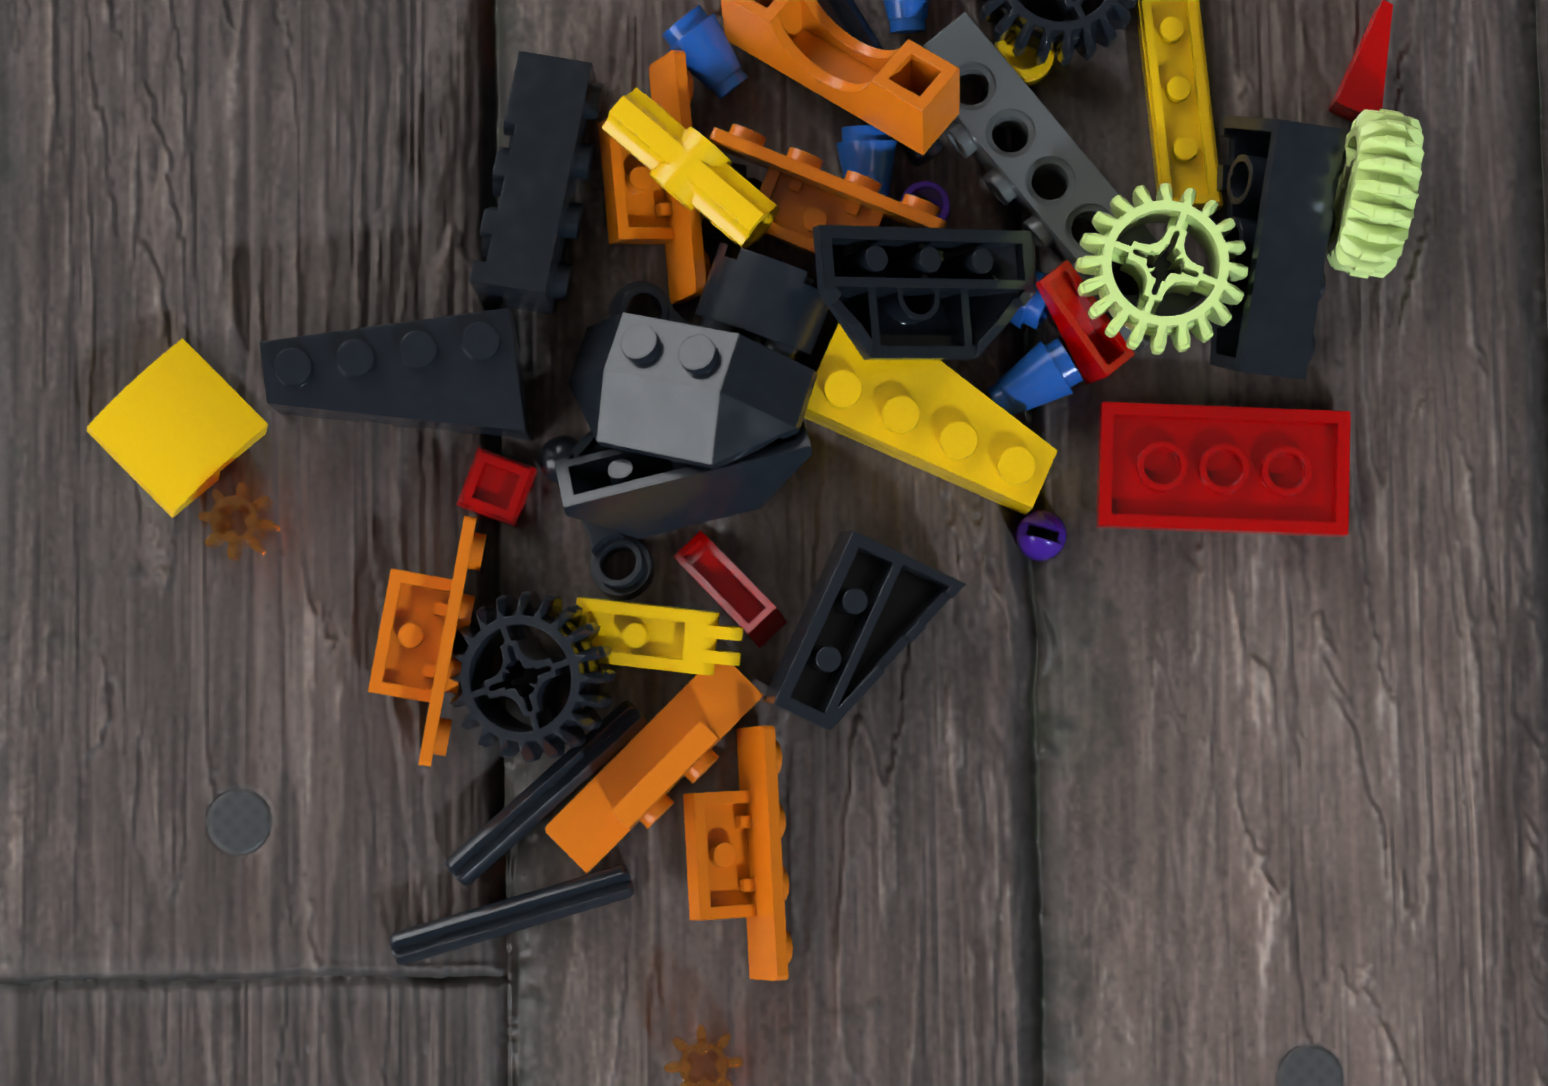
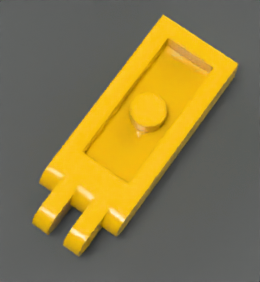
[576,597,743,675]

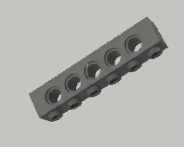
[922,12,1204,353]

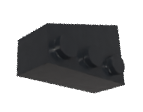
[762,530,966,731]

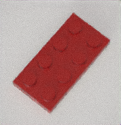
[1096,402,1351,537]

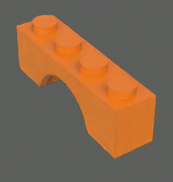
[721,0,960,155]

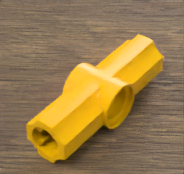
[602,87,780,249]

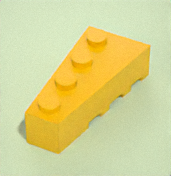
[804,323,1058,516]

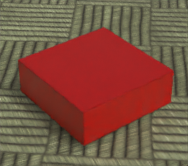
[456,447,538,528]

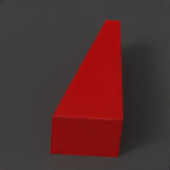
[1328,0,1393,122]
[1035,260,1135,385]
[673,530,787,649]

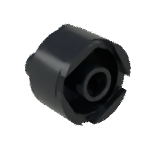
[695,243,829,362]

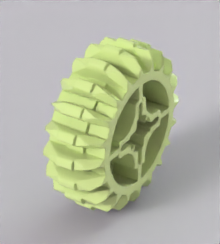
[1327,109,1424,279]
[1075,183,1248,355]

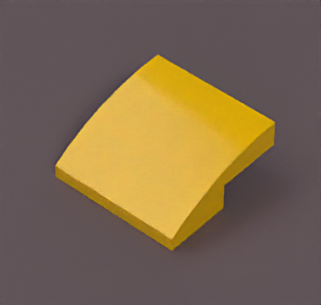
[87,338,268,518]

